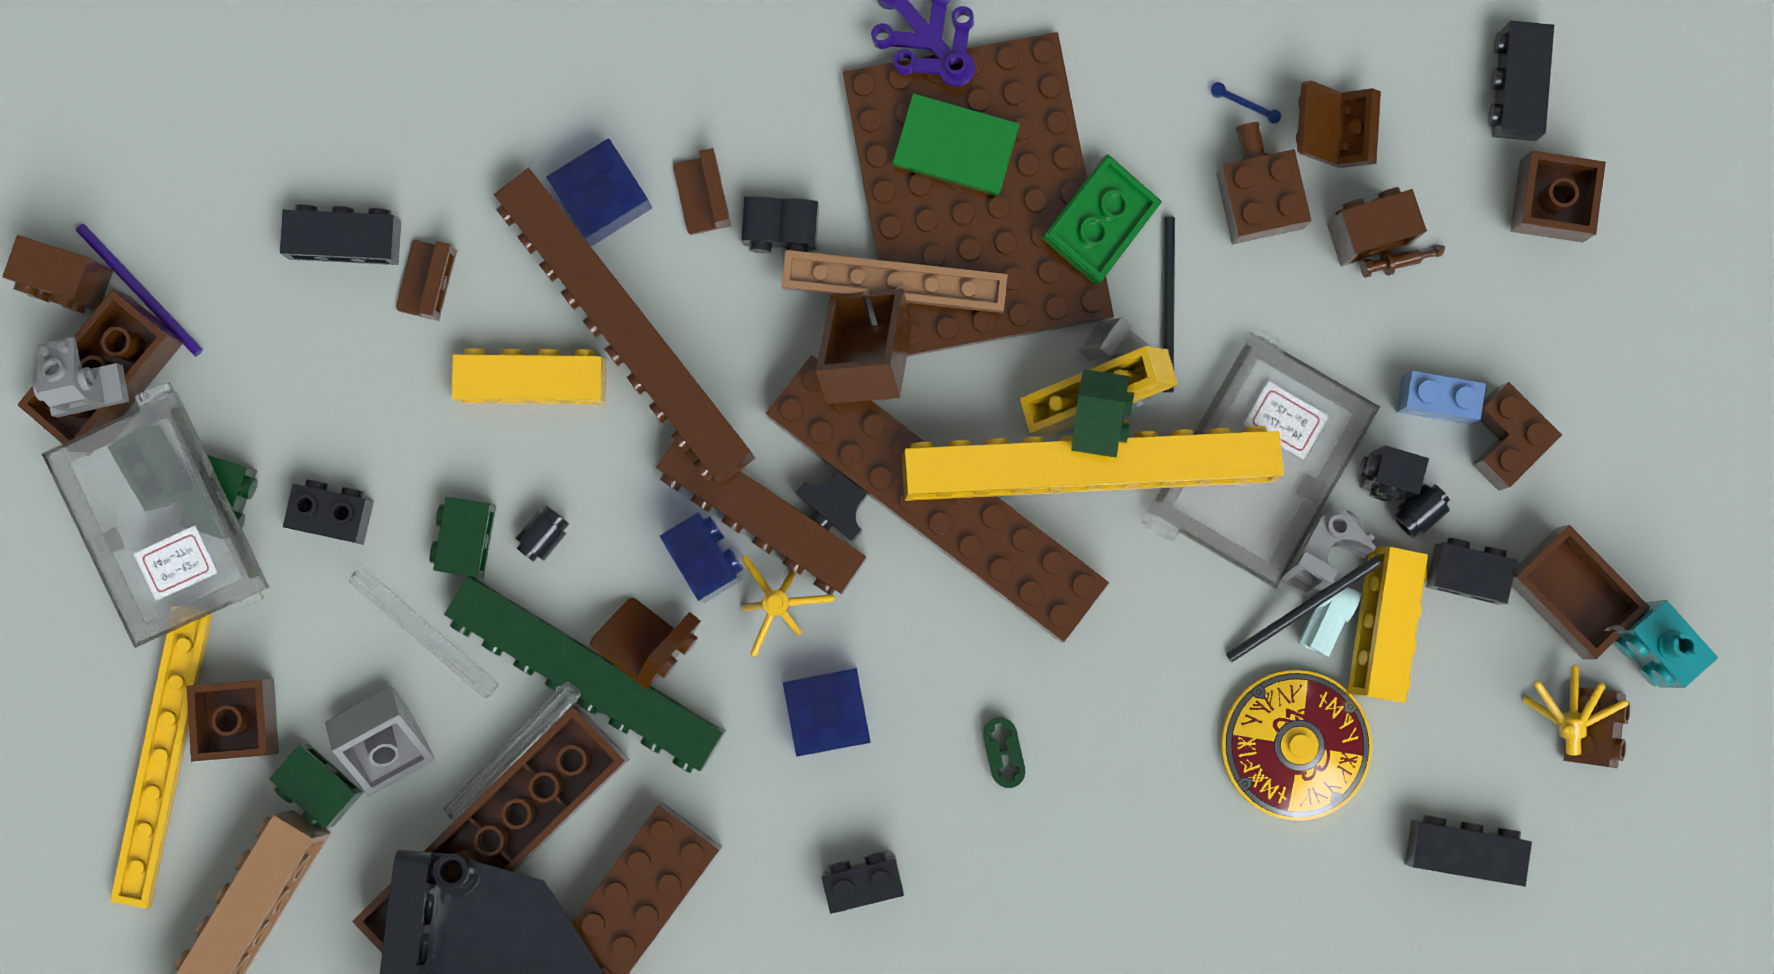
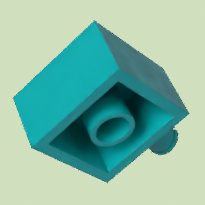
[1614,600,1718,688]

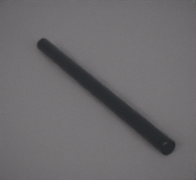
[1163,217,1175,393]
[1226,555,1383,662]

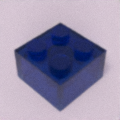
[546,138,652,247]
[659,512,743,603]
[783,668,871,757]

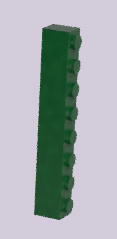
[444,576,726,773]

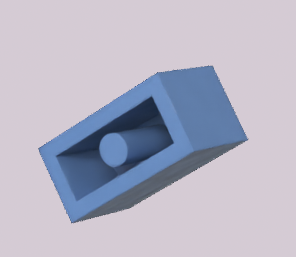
[1397,371,1486,425]

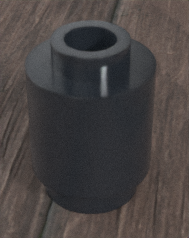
[1393,484,1450,538]
[515,505,569,562]

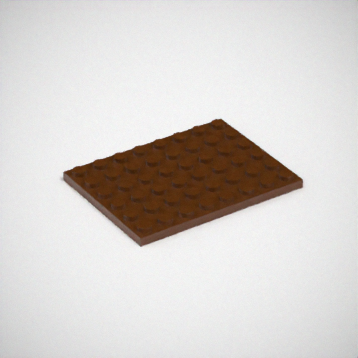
[843,32,1114,357]

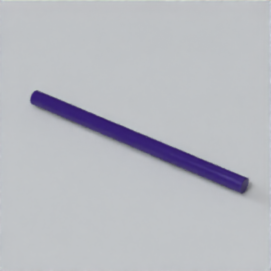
[76,224,203,357]

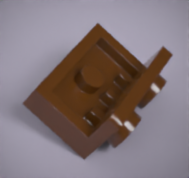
[1563,687,1630,768]

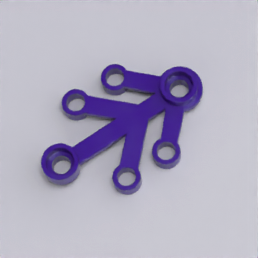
[871,0,975,87]

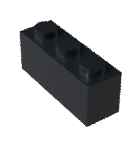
[1488,20,1555,141]
[280,204,401,265]
[1405,815,1532,887]

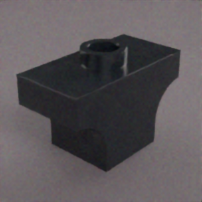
[795,470,867,543]

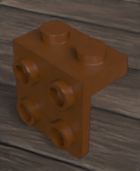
[1296,80,1381,168]
[590,598,701,690]

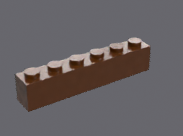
[656,440,867,595]

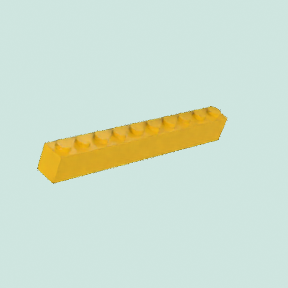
[901,426,1284,501]

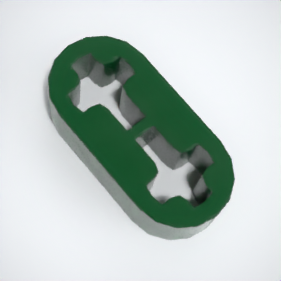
[983,718,1025,788]

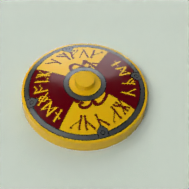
[1220,670,1372,821]

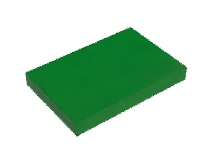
[893,93,1020,196]
[1040,154,1162,285]

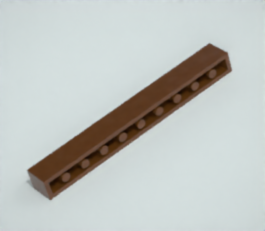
[494,167,756,486]

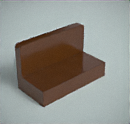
[673,148,731,235]
[396,240,457,321]

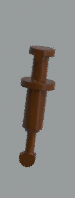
[1360,245,1445,278]

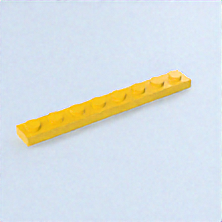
[110,605,214,909]

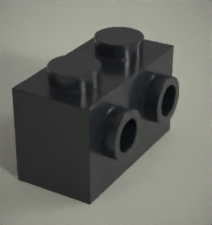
[1358,445,1429,502]
[283,479,374,545]
[1425,538,1517,605]
[821,851,904,914]

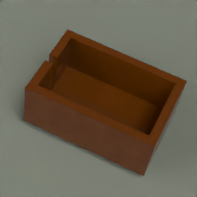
[815,289,912,404]
[1512,525,1650,660]

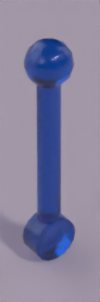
[1211,82,1282,124]

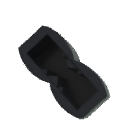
[741,196,820,253]

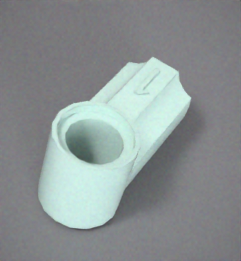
[1298,580,1361,657]

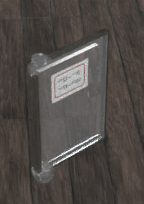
[1141,330,1380,589]
[42,382,269,648]

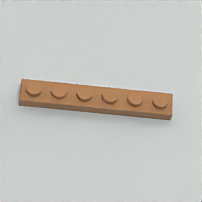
[781,250,1008,313]

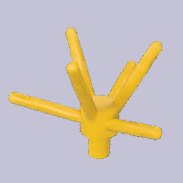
[741,555,835,657]
[1523,665,1629,755]

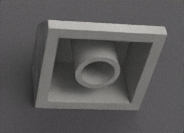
[325,686,435,795]

